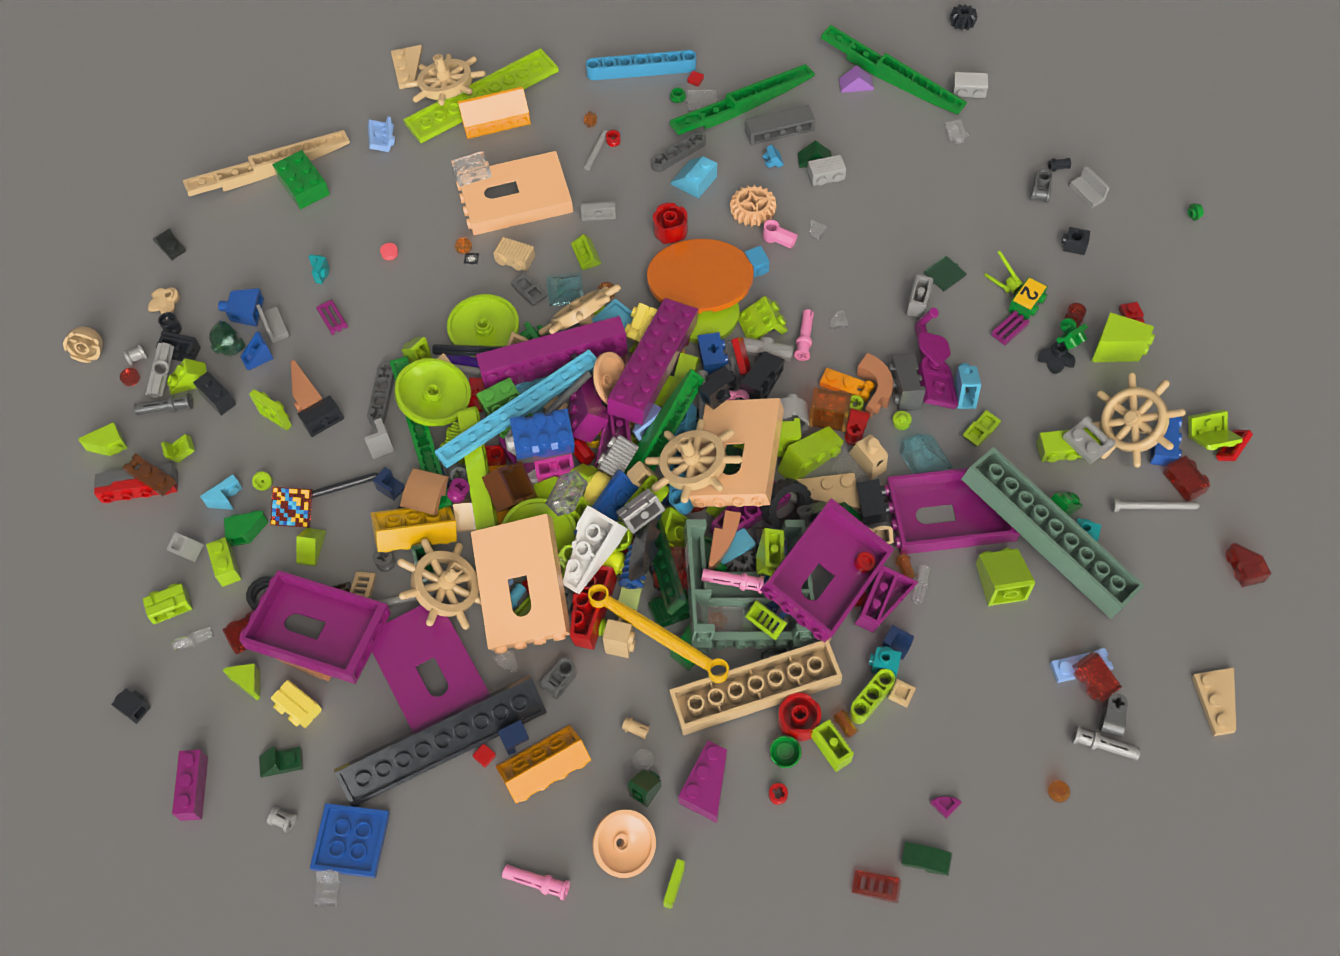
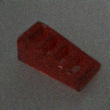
[852,870,901,903]

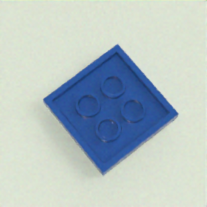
[310,803,390,878]

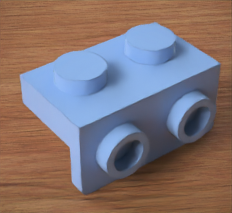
[367,116,395,152]

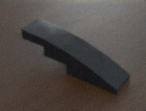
[628,514,662,581]

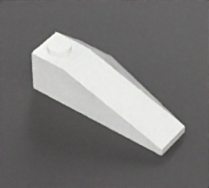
[563,506,628,594]

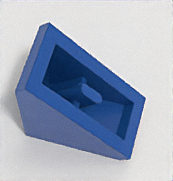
[240,331,273,370]

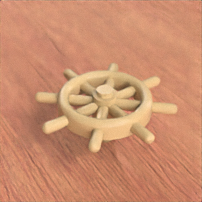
[405,54,486,105]
[539,284,621,336]
[1092,373,1186,468]
[645,419,742,503]
[397,539,482,630]

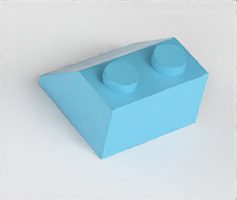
[670,156,717,199]

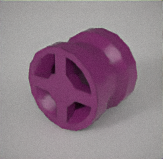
[447,478,470,503]

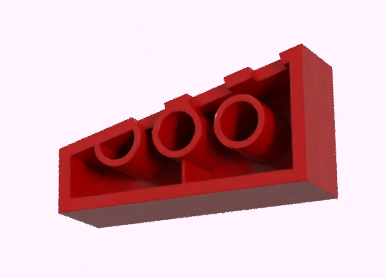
[570,566,618,650]

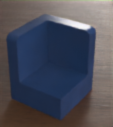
[373,467,405,501]
[882,625,914,660]
[498,720,529,756]

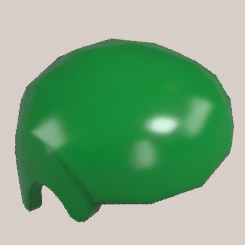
[770,735,802,768]

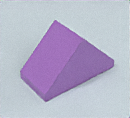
[839,65,874,93]

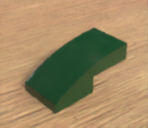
[901,842,952,876]

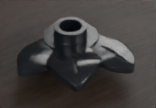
[1038,342,1076,374]

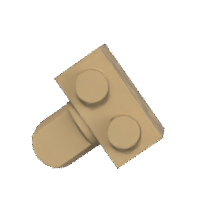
[603,609,636,658]

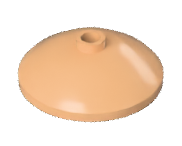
[593,352,626,405]
[592,809,656,878]

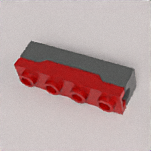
[94,463,178,503]

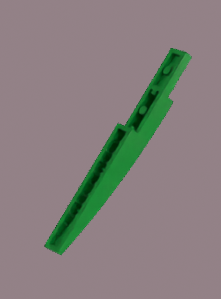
[821,25,967,115]
[669,64,815,135]
[389,356,452,510]
[624,369,705,475]

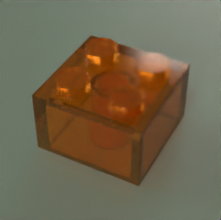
[809,387,852,432]

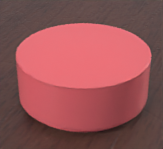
[380,243,398,260]

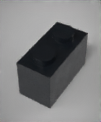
[193,371,236,416]
[856,479,890,525]

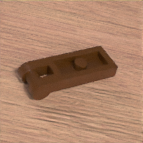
[122,453,176,496]

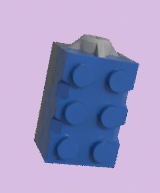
[505,408,575,464]

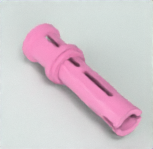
[794,309,814,361]
[701,568,764,594]
[502,864,570,901]

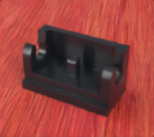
[156,331,201,361]
[297,395,344,437]

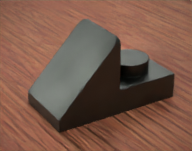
[153,228,186,260]

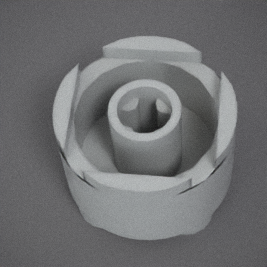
[780,394,809,434]

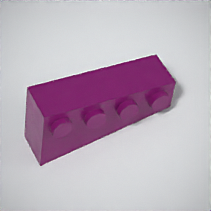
[568,375,609,443]
[709,481,792,535]

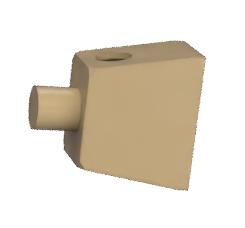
[849,434,888,480]

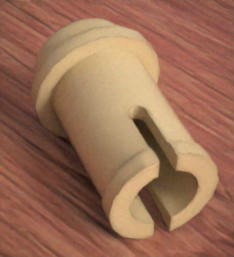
[622,717,650,739]

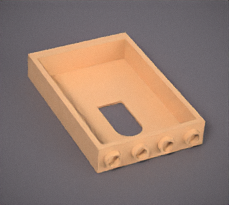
[456,151,573,235]
[689,398,784,508]
[471,514,571,654]

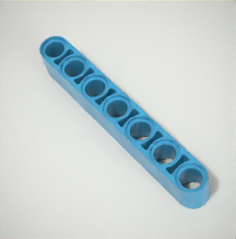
[586,50,696,80]
[669,403,697,515]

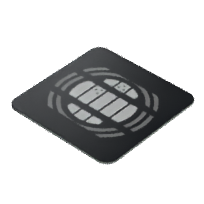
[464,253,479,264]

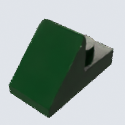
[259,746,303,778]

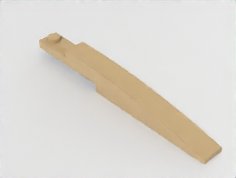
[182,130,350,196]

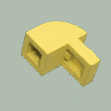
[583,471,612,506]

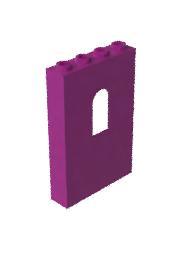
[884,468,1020,555]
[760,498,894,643]
[239,570,391,684]
[372,598,490,731]

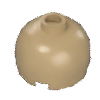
[63,326,103,363]

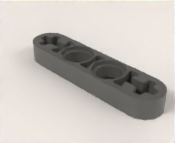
[651,131,706,172]
[367,361,394,427]

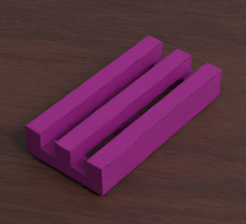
[316,300,348,335]
[991,311,1030,346]

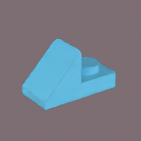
[200,475,243,510]

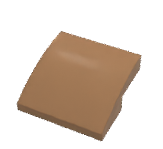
[400,468,449,515]

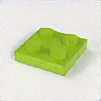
[249,389,292,431]

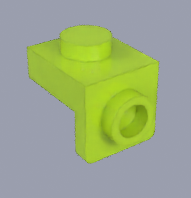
[161,434,195,463]

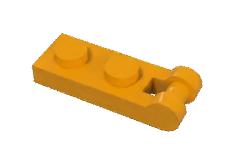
[819,368,875,402]

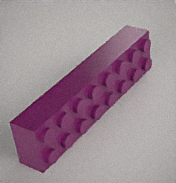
[607,298,699,425]
[476,316,628,389]

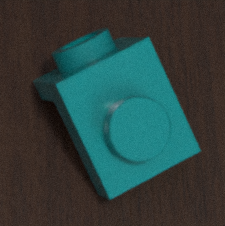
[308,254,330,284]

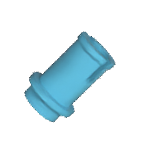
[510,583,527,609]

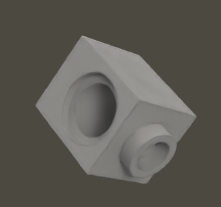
[166,532,204,562]

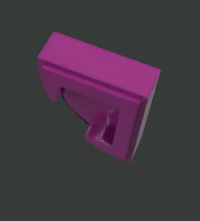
[930,796,962,819]

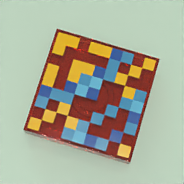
[270,487,313,528]

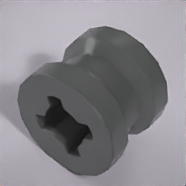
[373,550,396,572]

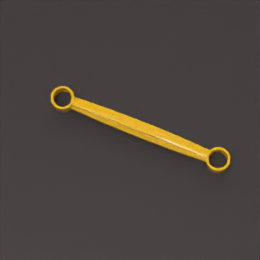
[588,584,729,683]

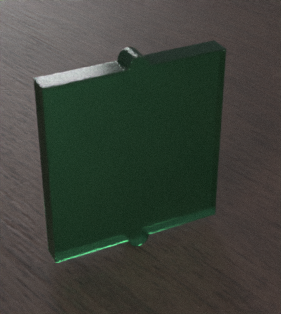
[924,256,967,292]

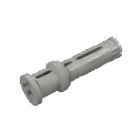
[1072,725,1141,761]

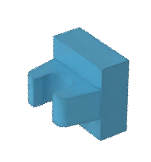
[762,144,784,168]

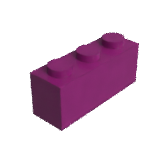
[172,749,208,821]

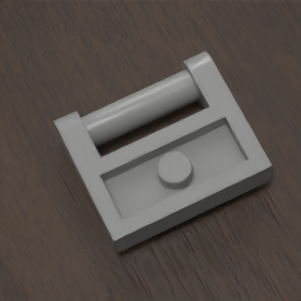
[1062,416,1116,464]

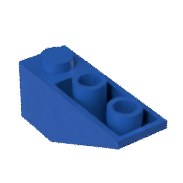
[1150,417,1182,467]

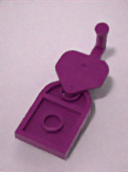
[915,307,959,409]

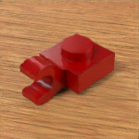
[1119,302,1145,323]

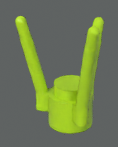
[984,250,1024,294]

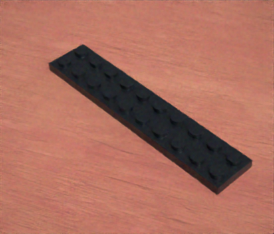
[334,675,547,807]

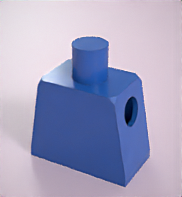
[218,288,264,326]

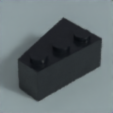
[739,351,785,400]

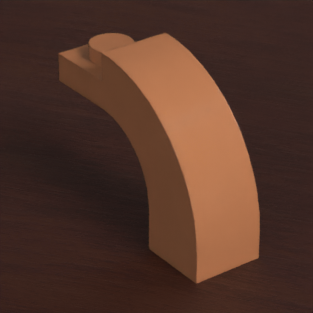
[857,353,893,419]

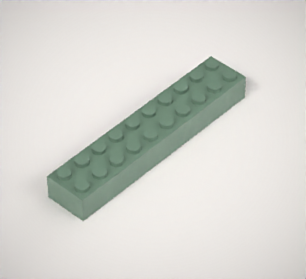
[961,447,1145,619]

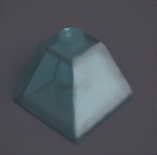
[546,272,584,307]
[899,434,952,474]

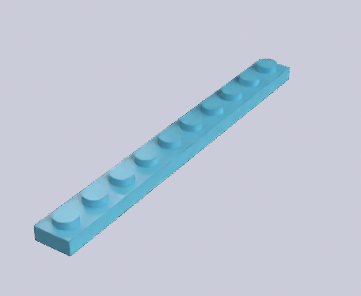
[435,350,597,468]

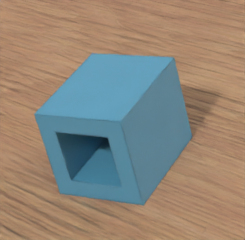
[745,246,770,277]

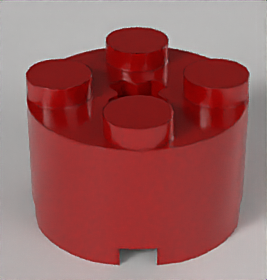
[653,203,688,244]
[778,693,821,742]

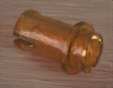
[896,554,916,579]
[833,710,859,738]

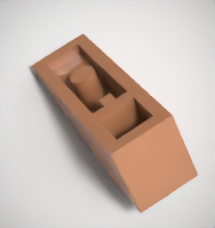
[291,360,322,412]

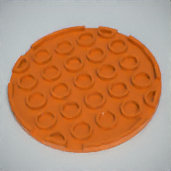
[647,239,754,314]

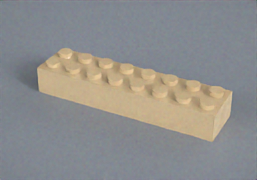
[669,640,842,736]

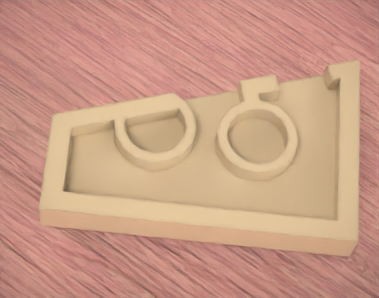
[391,45,423,89]
[797,473,860,511]
[1192,667,1236,736]

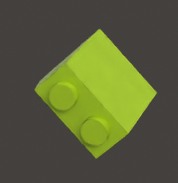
[1092,312,1155,363]
[976,548,1035,606]

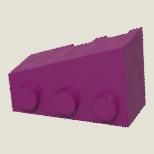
[594,409,632,468]
[855,566,919,633]
[678,740,727,823]

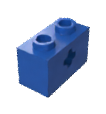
[698,332,729,375]

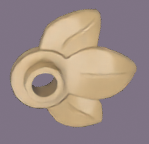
[148,287,180,315]

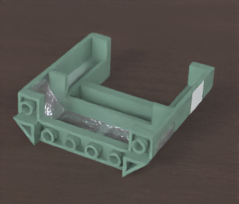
[684,519,814,655]

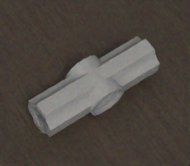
[743,337,794,362]
[145,342,174,399]

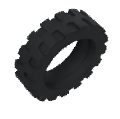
[761,478,812,530]

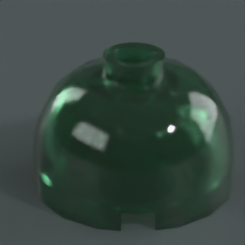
[209,320,246,356]

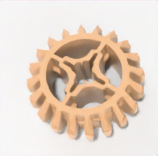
[730,184,776,227]

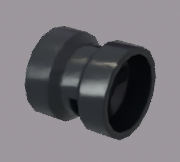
[158,312,182,334]

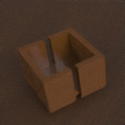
[482,462,537,513]

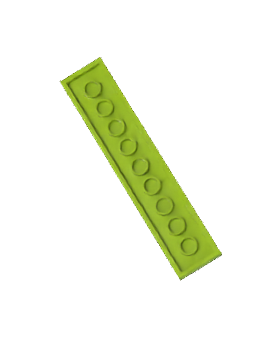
[403,48,559,144]

